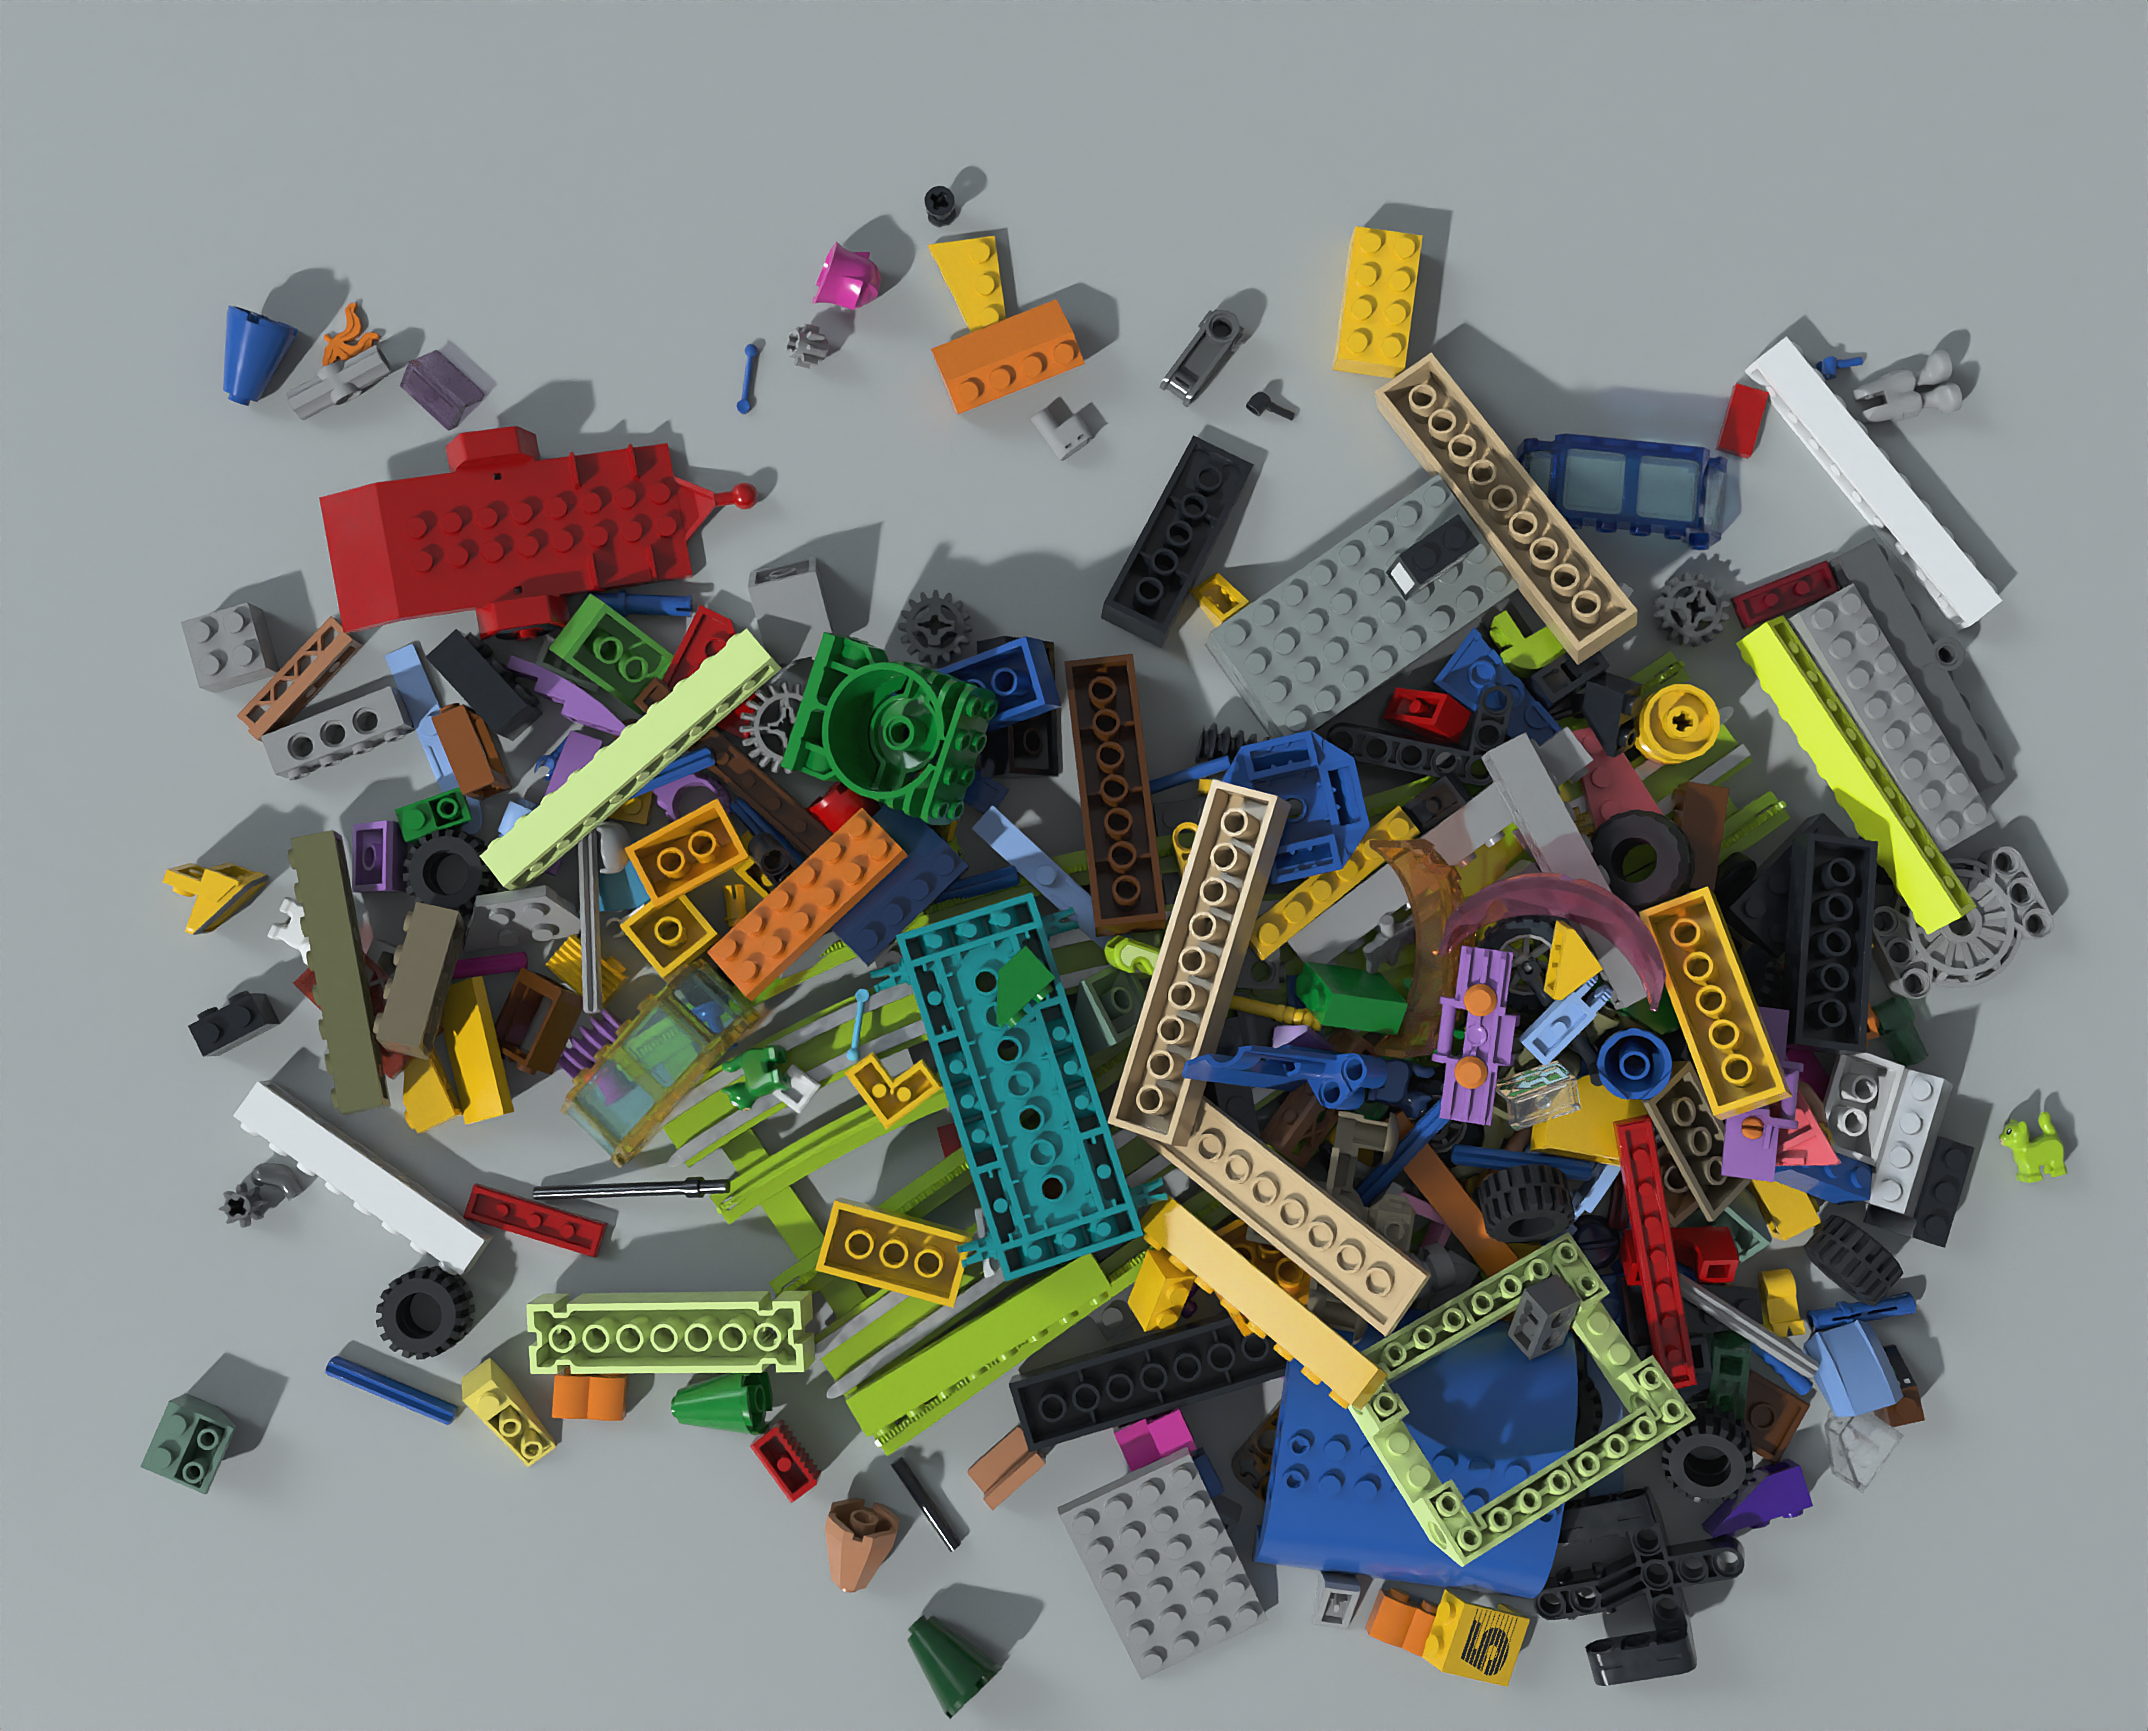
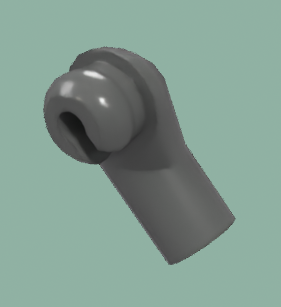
[251,1162,304,1201]

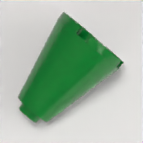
[671,1372,773,1435]

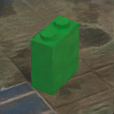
[1295,961,1408,1035]

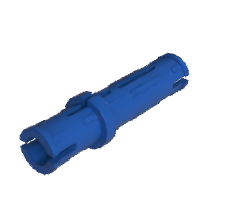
[587,590,693,618]
[1806,1292,1916,1333]

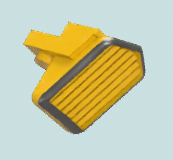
[162,862,269,935]

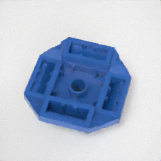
[1221,730,1370,885]

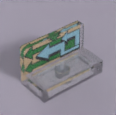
[1495,1061,1581,1131]

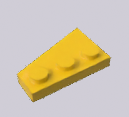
[928,236,1006,333]

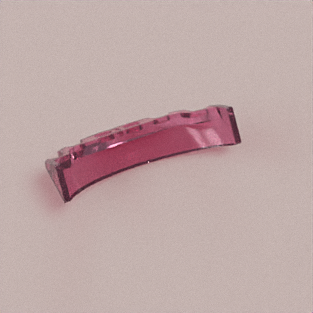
[1438,873,1666,1012]

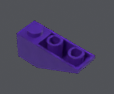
[1702,1458,1813,1538]

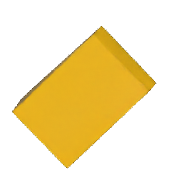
[1191,572,1251,628]
[1544,920,1603,1000]

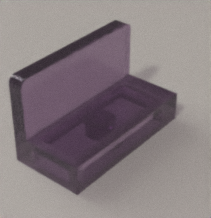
[400,350,485,431]

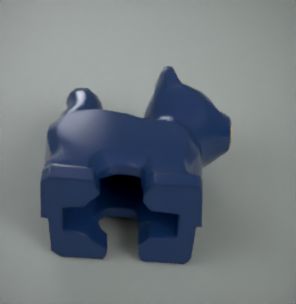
[1366,1057,1435,1120]

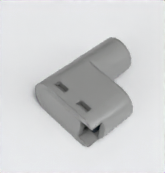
[1031,408,1093,461]

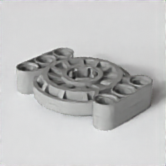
[1871,846,2054,999]

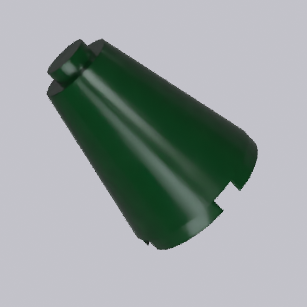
[907,1615,1002,1720]

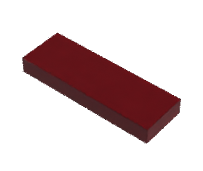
[1730,560,1840,630]

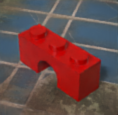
[1619,1226,1739,1285]

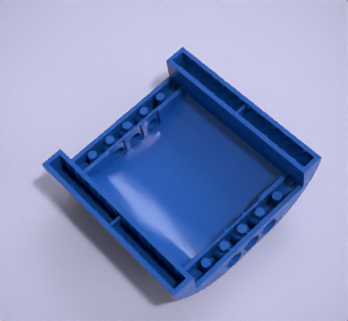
[1252,1297,1578,1599]

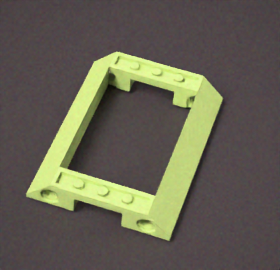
[1348,1232,1696,1567]

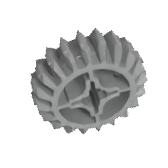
[739,681,804,774]

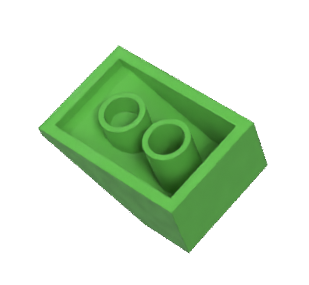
[549,594,674,715]

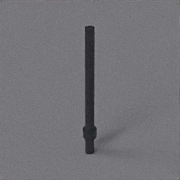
[533,1177,731,1200]

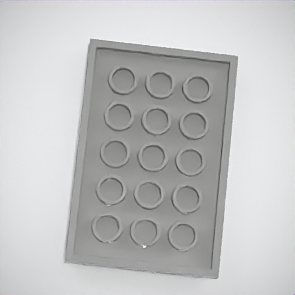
[1057,1447,1268,1680]

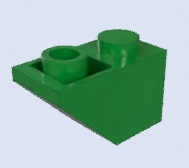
[394,787,473,845]
[996,946,1055,1029]

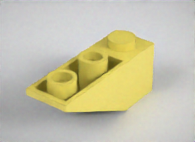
[461,1358,557,1467]

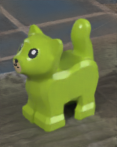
[1999,1111,2067,1183]

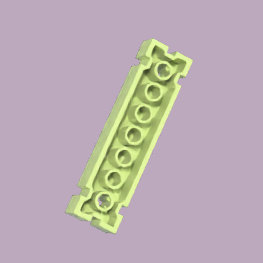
[526,1291,815,1374]

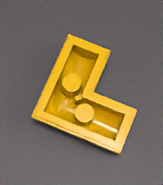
[845,1051,943,1130]

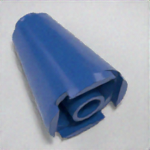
[223,305,298,406]
[1597,1028,1672,1100]

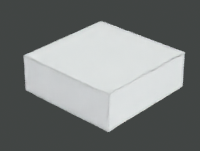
[772,1064,821,1114]

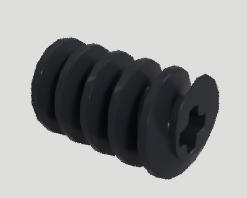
[1195,722,1270,763]

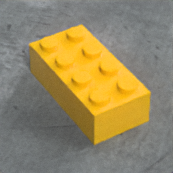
[1332,226,1423,379]
[815,1197,974,1308]

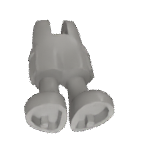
[1853,350,1962,424]

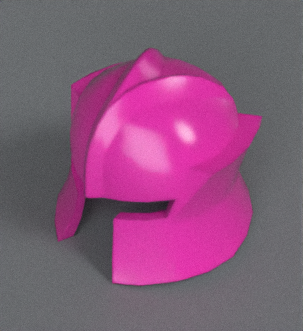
[812,241,881,310]

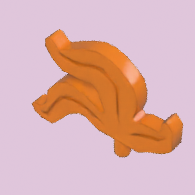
[322,303,380,367]

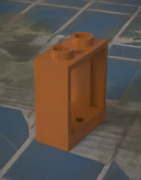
[431,703,513,801]

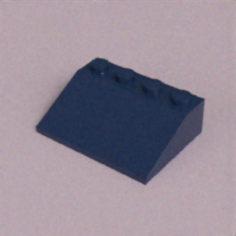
[830,804,969,967]

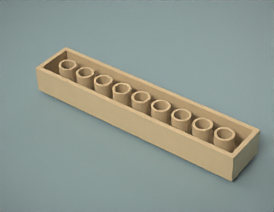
[1375,353,1638,665]
[1107,779,1291,1147]

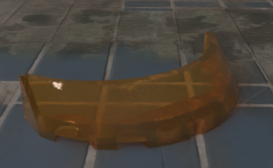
[1369,839,1476,1058]

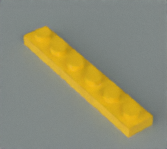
[1249,806,1421,961]

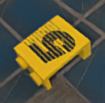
[1422,1589,1530,1687]

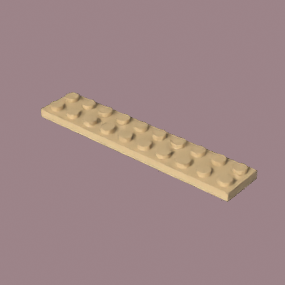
[1134,1095,1431,1336]

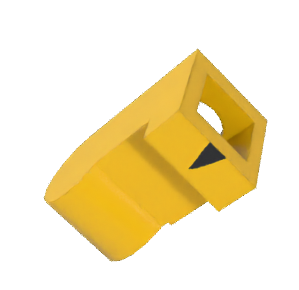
[1757,1268,1806,1338]

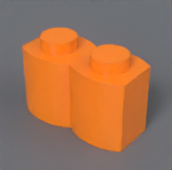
[552,1365,629,1421]
[1365,1587,1438,1657]

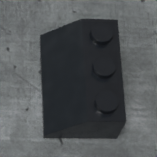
[1863,1136,1975,1248]

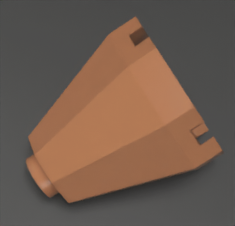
[825,1498,900,1593]

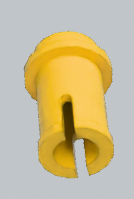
[722,884,747,929]

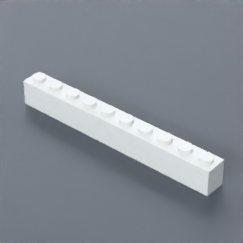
[1745,336,2003,631]

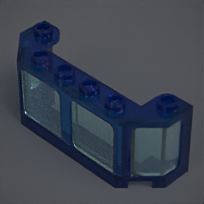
[1516,433,1728,550]

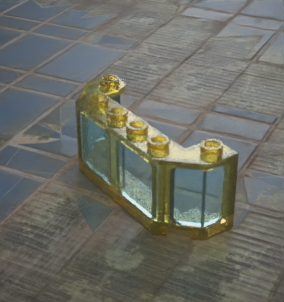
[560,958,762,1168]

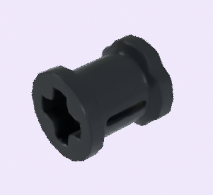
[924,186,956,227]

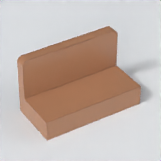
[968,1426,1046,1511]

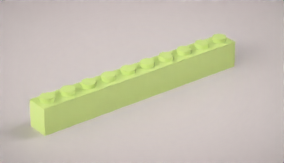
[480,628,782,890]

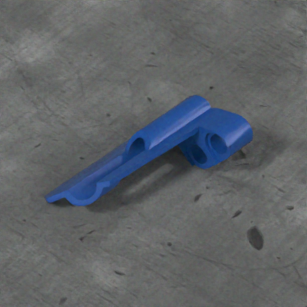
[1182,1044,1388,1111]

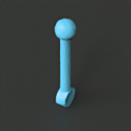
[847,989,869,1061]

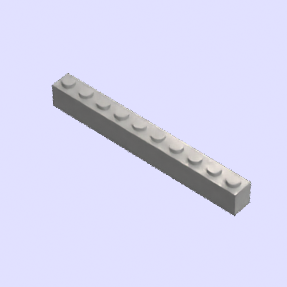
[1286,726,1593,965]

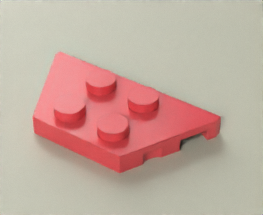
[1766,1071,1841,1166]

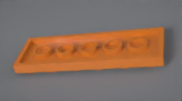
[707,808,908,1002]

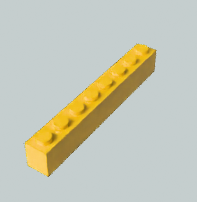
[1139,1191,1388,1410]

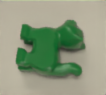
[722,1044,792,1111]

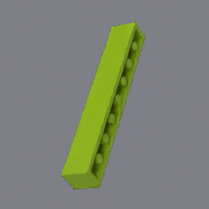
[845,1253,1112,1438]

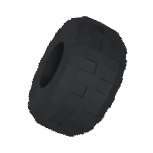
[1590,809,1696,917]

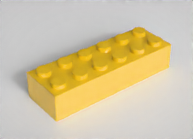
[1639,886,1792,1120]

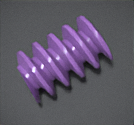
[558,1007,633,1084]

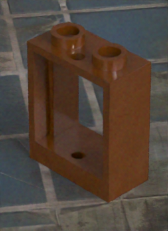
[494,967,583,1076]

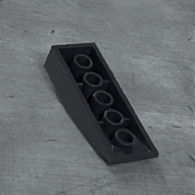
[1101,435,1254,648]

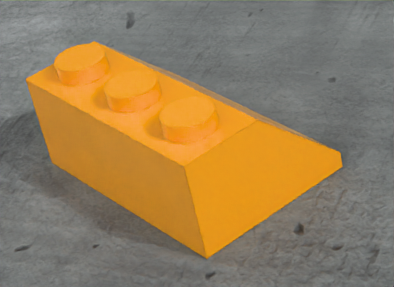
[624,798,750,909]

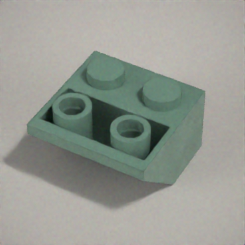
[140,1393,236,1494]

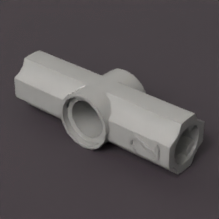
[286,345,393,420]

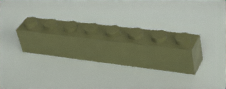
[288,830,391,1115]

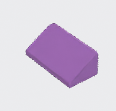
[1273,1025,1335,1051]

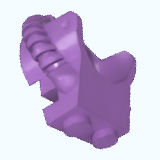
[652,771,732,823]

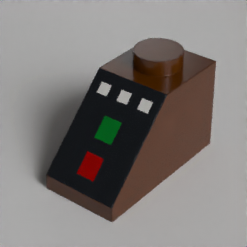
[1873,1344,1925,1428]

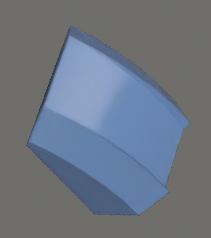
[1803,1320,1904,1417]

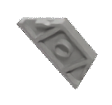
[463,885,581,952]

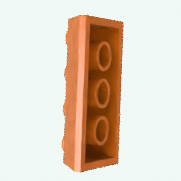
[931,299,1085,414]

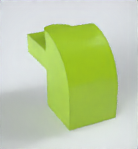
[1489,610,1566,678]

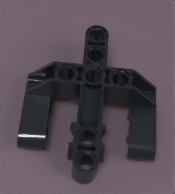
[1534,1486,1745,1686]

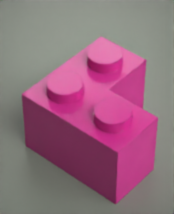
[1113,1408,1197,1472]

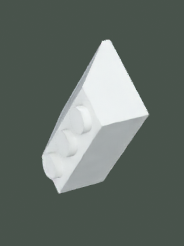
[1823,1052,1905,1166]

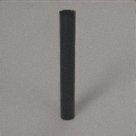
[891,1457,961,1552]

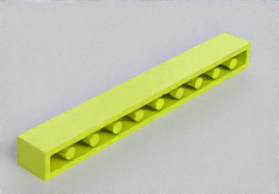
[1736,615,1977,935]

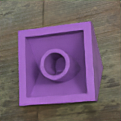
[352,820,407,893]

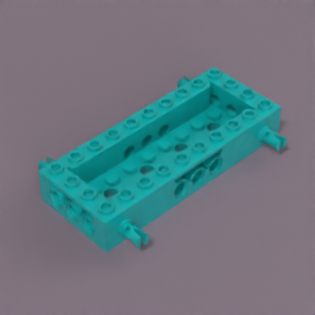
[869,892,1168,1281]

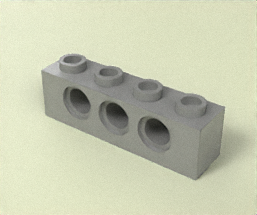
[261,686,415,781]

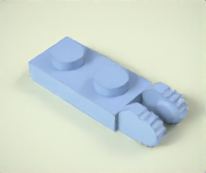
[1518,974,1613,1066]

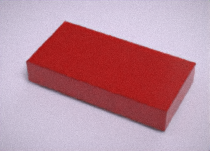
[1715,383,1769,459]

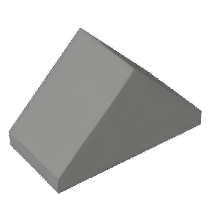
[1313,1571,1360,1629]

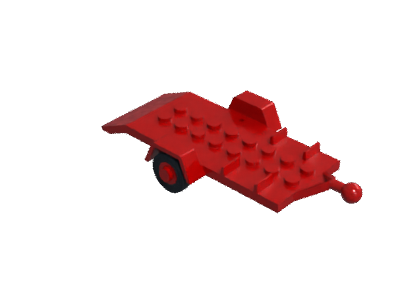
[319,426,758,641]

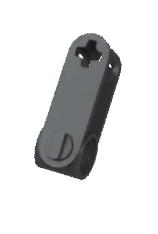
[1159,309,1245,407]

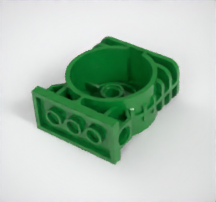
[781,632,998,825]

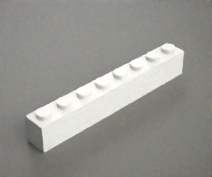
[233,1080,494,1275]

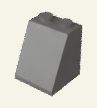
[748,557,834,668]

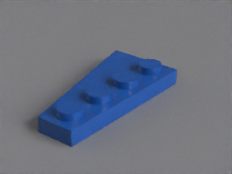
[1432,627,1562,746]

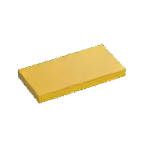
[441,976,514,1125]

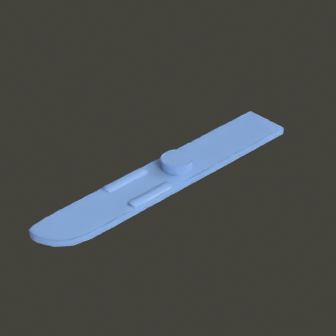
[385,644,483,835]
[972,806,1132,950]

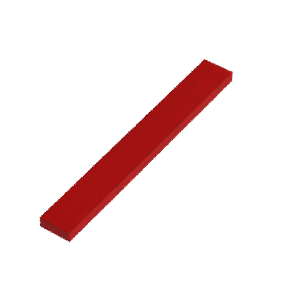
[1613,1114,1697,1389]

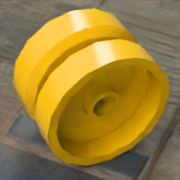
[1635,684,1720,765]

